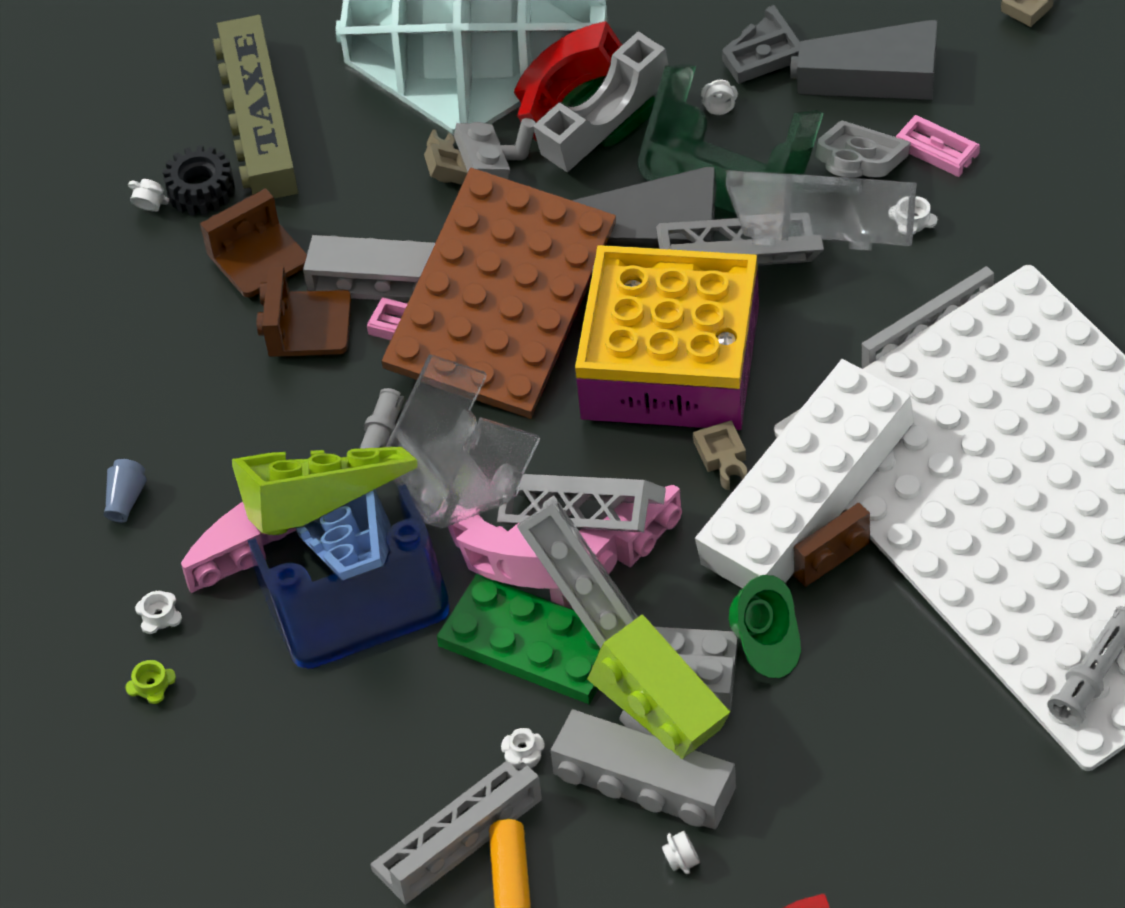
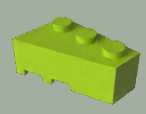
[587,614,730,759]

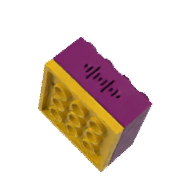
[575,245,759,430]

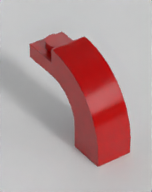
[514,21,622,141]

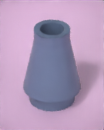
[103,459,147,522]

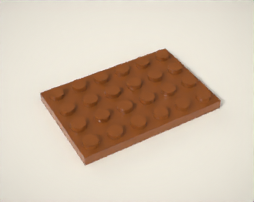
[382,167,616,419]

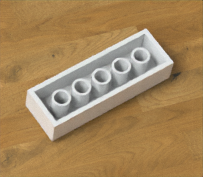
[695,359,914,588]

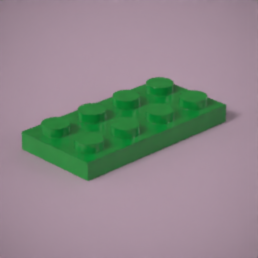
[437,574,601,704]

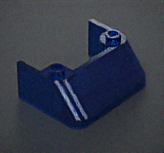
[248,484,450,668]

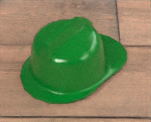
[728,575,801,678]

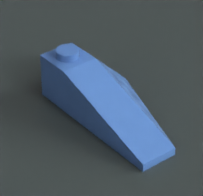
[296,489,392,580]

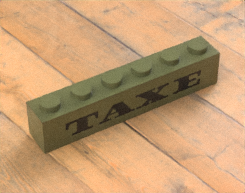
[213,14,299,198]

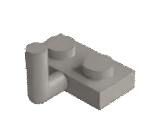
[454,118,536,179]

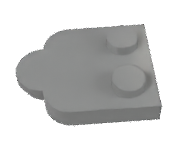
[815,120,911,178]

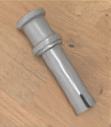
[1047,606,1125,726]

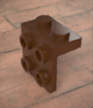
[200,188,307,298]
[257,266,352,357]
[792,502,870,587]

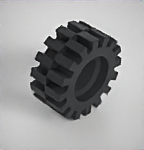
[163,146,235,216]

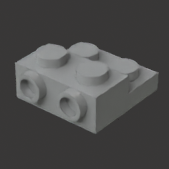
[654,627,739,713]

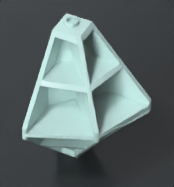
[336,0,607,134]

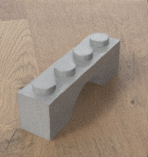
[533,31,672,173]

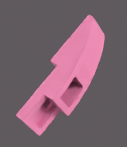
[550,485,682,609]
[181,502,296,593]
[443,505,559,589]

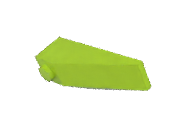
[232,447,418,535]

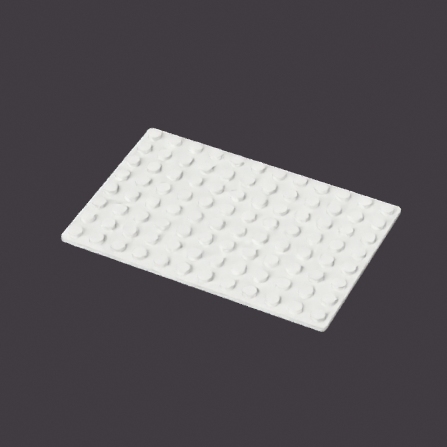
[774,265,1125,771]

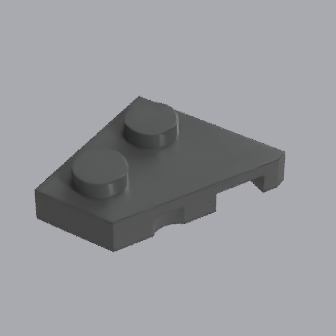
[722,5,800,84]

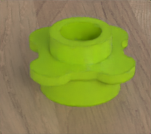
[125,660,176,704]

